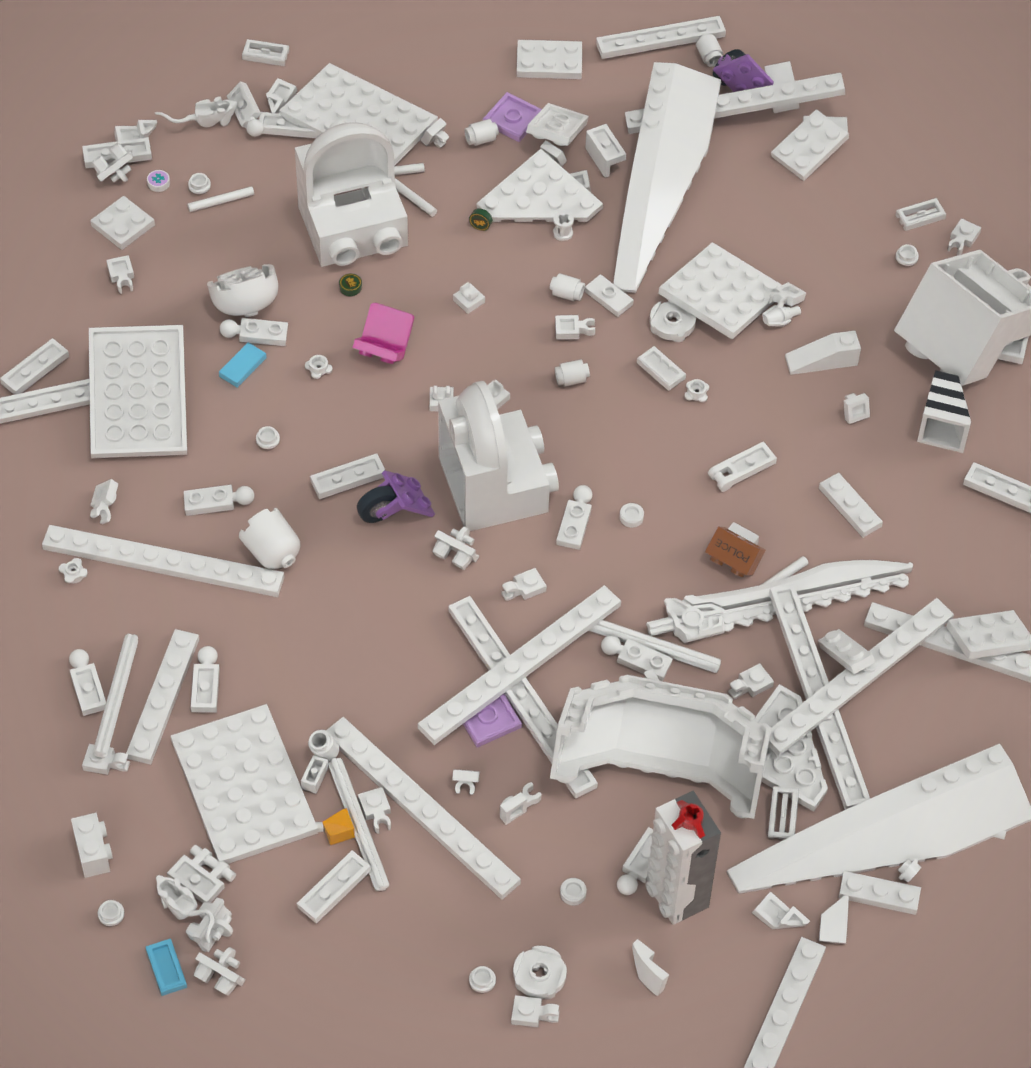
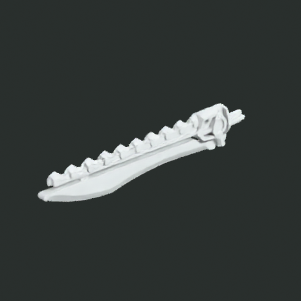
[646,560,913,643]

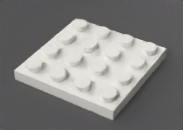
[658,242,781,339]

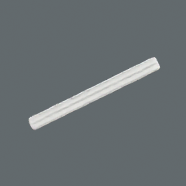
[588,620,721,673]
[93,634,138,758]
[328,758,389,891]

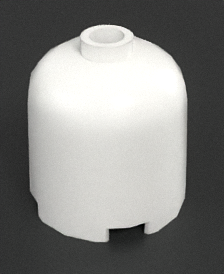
[239,508,300,570]

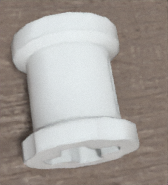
[553,211,574,241]

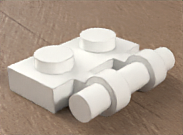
[167,845,236,903]

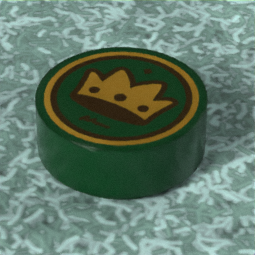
[469,208,493,231]
[339,273,362,296]

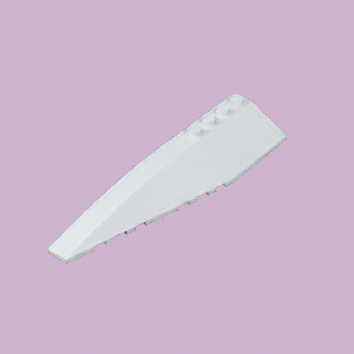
[613,62,721,293]
[727,744,1031,894]

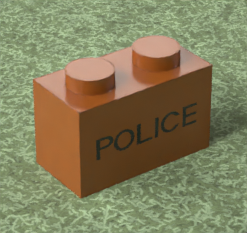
[705,526,766,577]

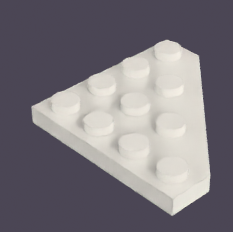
[476,149,603,222]
[754,684,828,812]

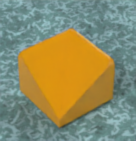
[322,808,355,845]

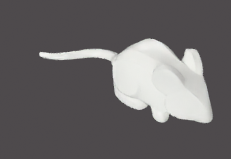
[155,96,237,127]
[156,875,215,944]

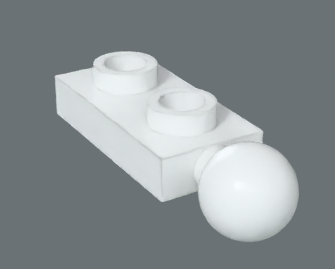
[227,81,264,137]
[220,318,288,346]
[184,485,254,516]
[556,485,593,550]
[601,635,673,682]
[191,646,220,713]
[69,649,106,716]
[617,827,653,895]

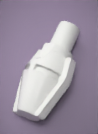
[762,305,801,326]

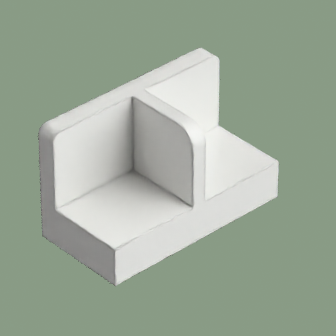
[585,124,626,178]

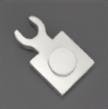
[948,218,981,256]
[106,255,134,294]
[768,282,806,308]
[555,315,595,339]
[358,787,391,834]

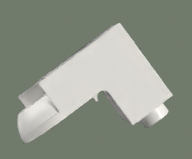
[295,120,408,267]
[894,250,1031,386]
[438,381,559,531]

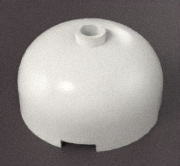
[207,264,278,317]

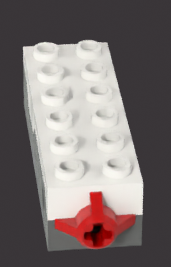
[645,790,721,925]

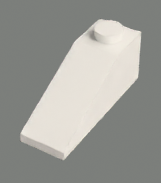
[785,330,861,375]

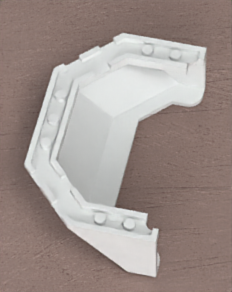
[550,675,772,819]

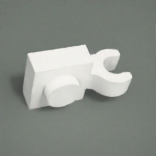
[90,479,118,525]
[501,568,547,601]
[728,663,774,699]
[82,744,130,775]
[500,782,542,825]
[511,995,559,1027]

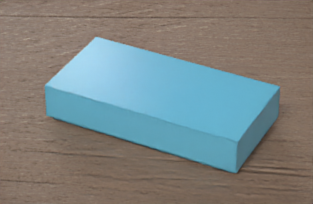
[219,342,267,388]
[145,938,187,996]

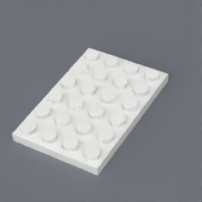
[279,63,438,166]
[89,325,187,458]
[171,704,318,864]

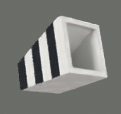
[917,370,971,453]

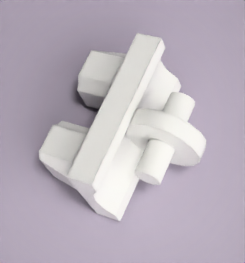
[92,143,133,182]
[433,526,479,570]
[186,897,233,952]
[194,947,246,996]

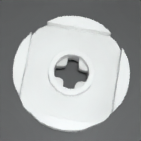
[650,300,696,342]
[513,946,567,999]

